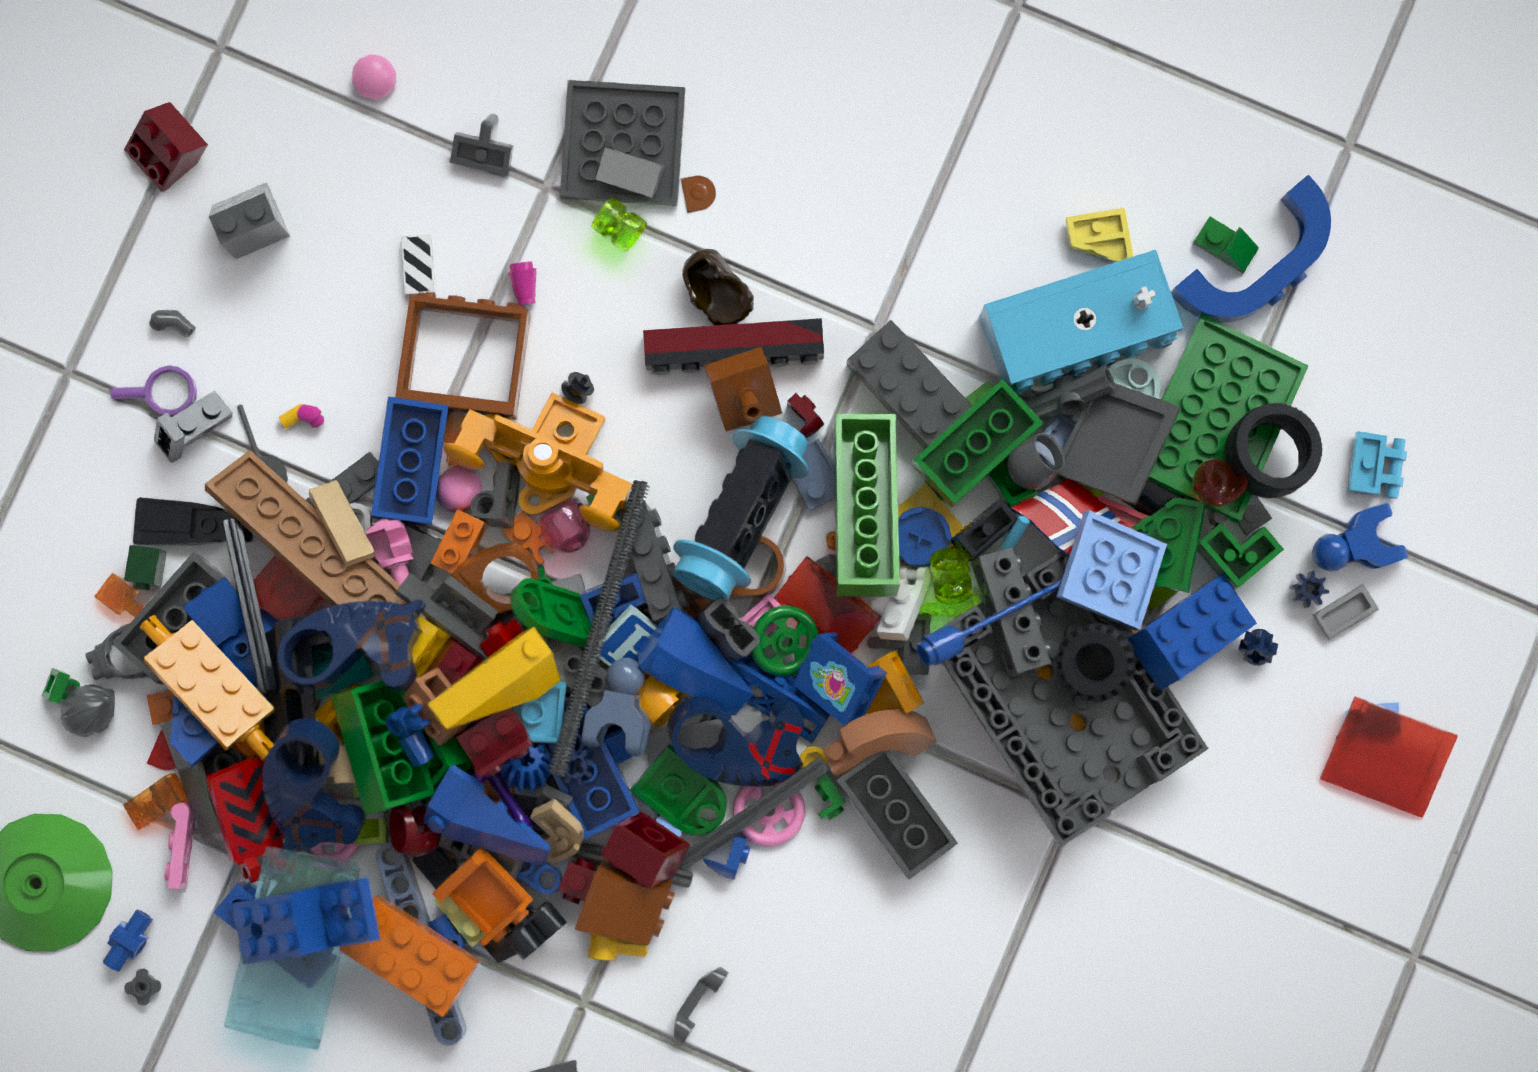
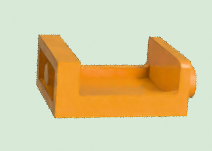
[866,650,925,715]

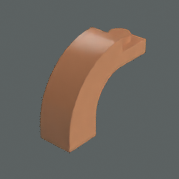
[824,709,937,777]

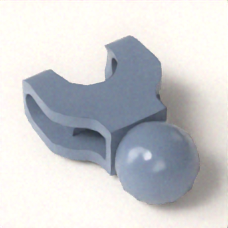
[582,658,651,757]

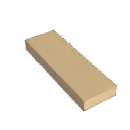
[308,480,375,567]

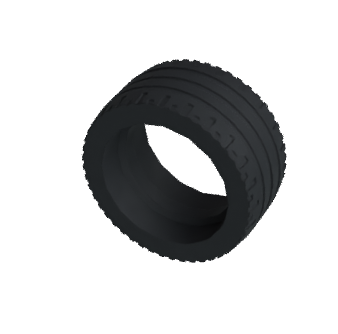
[1224,403,1323,499]

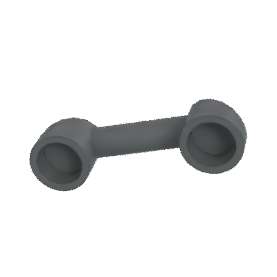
[674,967,729,1044]

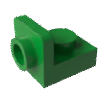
[814,773,846,821]

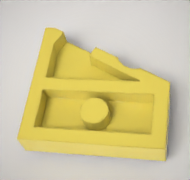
[1065,208,1133,262]

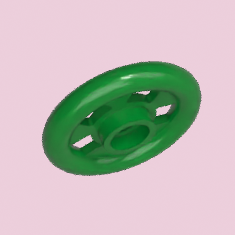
[751,605,818,676]

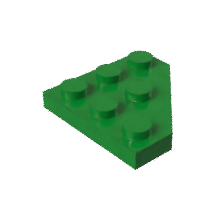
[1132,498,1206,593]

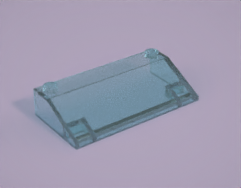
[224,846,361,1050]

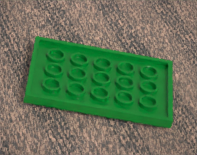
[1148,314,1309,523]

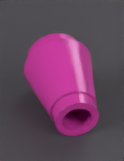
[507,261,537,305]

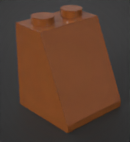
[575,858,675,945]

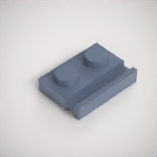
[792,438,835,512]

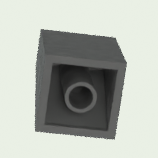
[208,182,290,259]

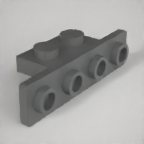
[396,573,498,661]

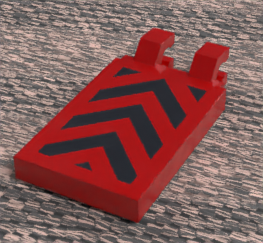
[205,755,290,883]

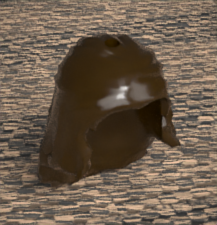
[682,249,754,325]

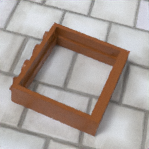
[395,292,531,419]

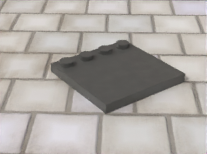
[560,80,686,206]

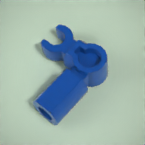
[386,704,434,767]

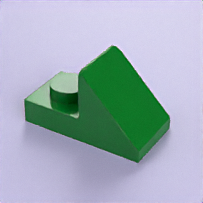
[1193,216,1259,274]
[987,457,1037,508]

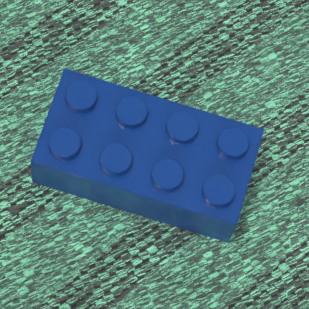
[370,396,449,527]
[1127,573,1257,691]
[537,703,641,840]

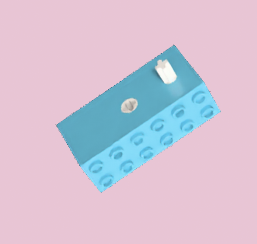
[979,249,1183,395]

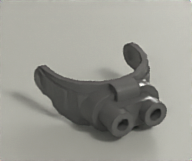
[85,624,148,680]

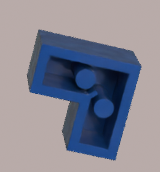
[580,571,647,630]

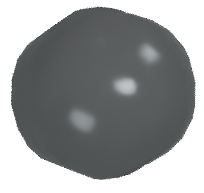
[1007,433,1065,490]

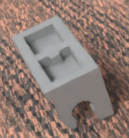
[595,148,665,198]

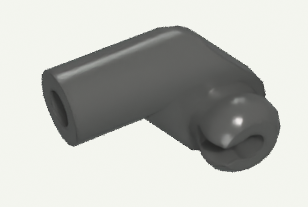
[149,310,196,338]

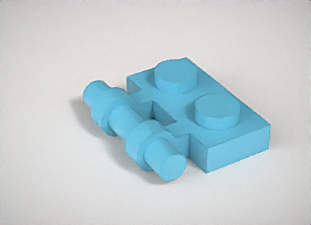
[1347,431,1407,499]

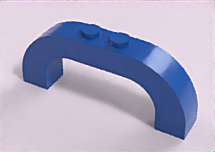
[1171,174,1331,323]

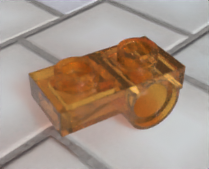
[123,773,188,831]

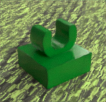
[41,668,80,704]

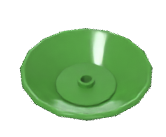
[0,813,113,952]

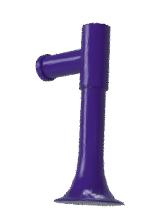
[471,771,536,828]

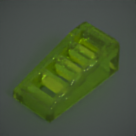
[918,593,980,617]

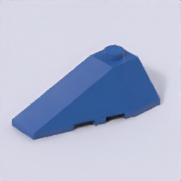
[638,606,753,716]
[424,764,551,867]

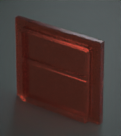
[1320,696,1458,818]

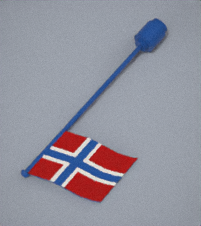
[916,479,1151,666]

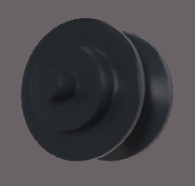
[561,372,594,404]

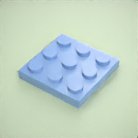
[1057,510,1167,630]

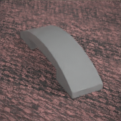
[646,711,763,764]

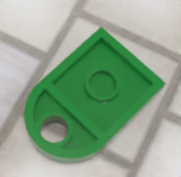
[510,578,592,648]
[630,744,727,835]

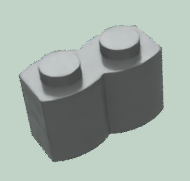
[694,597,760,662]

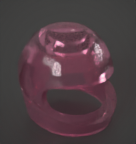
[539,497,591,554]

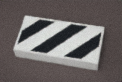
[401,234,436,296]

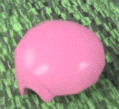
[351,54,397,100]
[436,466,483,513]

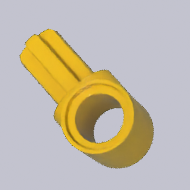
[588,933,648,960]

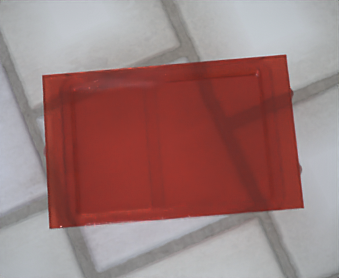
[774,556,882,654]

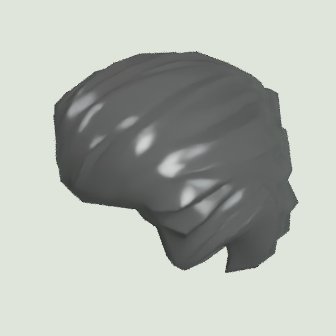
[60,684,115,737]

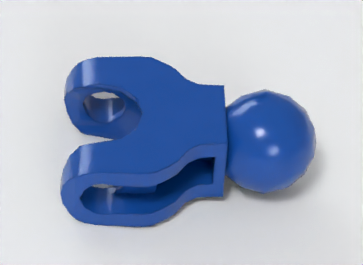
[1312,503,1409,572]

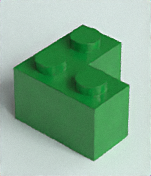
[1197,522,1284,590]

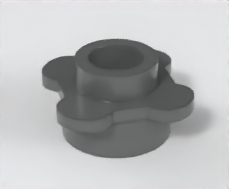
[124,968,161,1006]

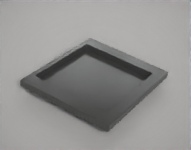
[1057,383,1181,505]

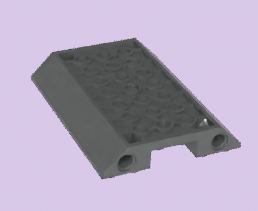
[937,552,1209,847]

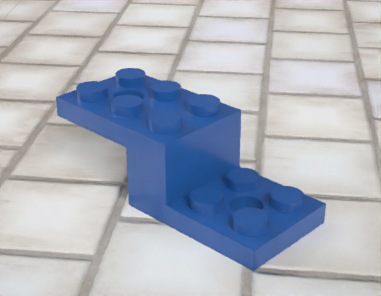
[232,877,380,964]

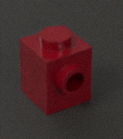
[558,858,597,904]

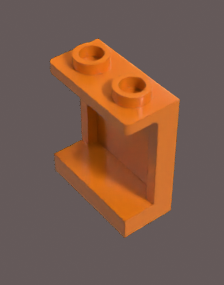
[432,848,533,946]

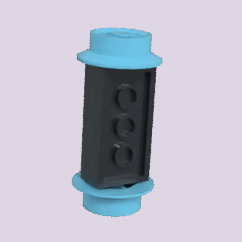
[673,416,809,600]

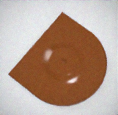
[681,175,716,213]

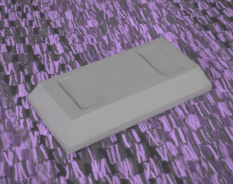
[1312,584,1379,640]

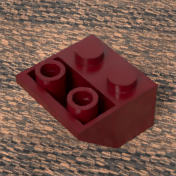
[124,102,208,192]

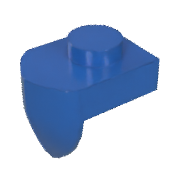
[702,835,751,880]

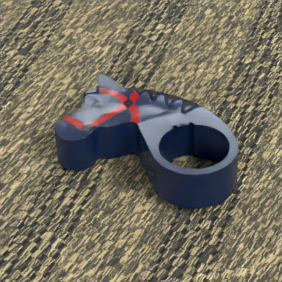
[668,697,804,787]

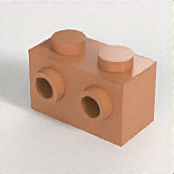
[402,667,470,746]

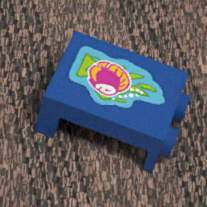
[793,632,887,726]

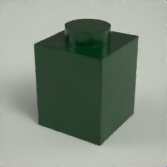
[124,545,167,591]

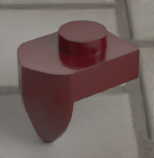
[787,393,824,438]

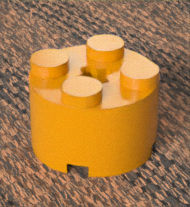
[637,672,691,735]

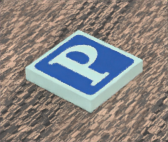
[597,605,657,675]

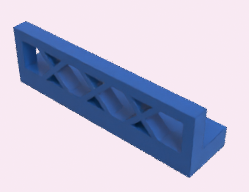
[724,654,830,744]

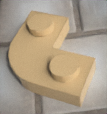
[530,799,584,865]

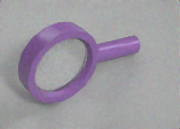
[111,365,197,417]

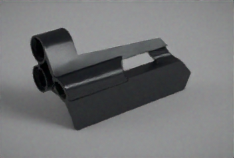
[261,614,333,767]
[412,841,567,963]

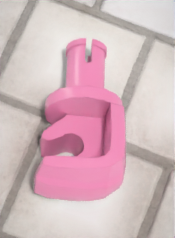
[365,519,414,585]

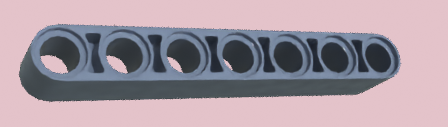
[376,842,466,1046]

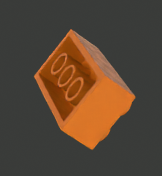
[338,895,481,1017]

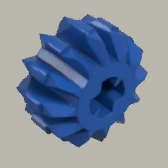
[500,744,551,794]

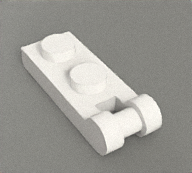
[876,565,932,641]

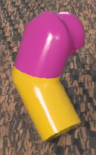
[278,404,324,429]

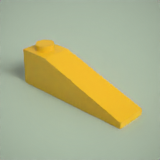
[427,627,561,730]

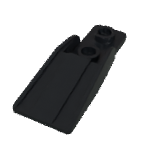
[133,497,253,546]

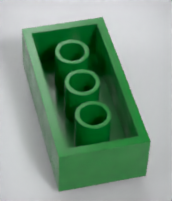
[911,379,1043,508]
[331,681,435,815]

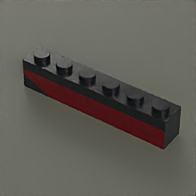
[643,318,824,375]

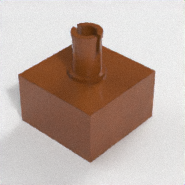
[704,347,783,432]

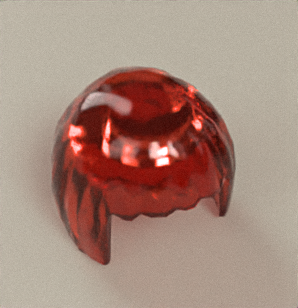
[1192,458,1248,507]

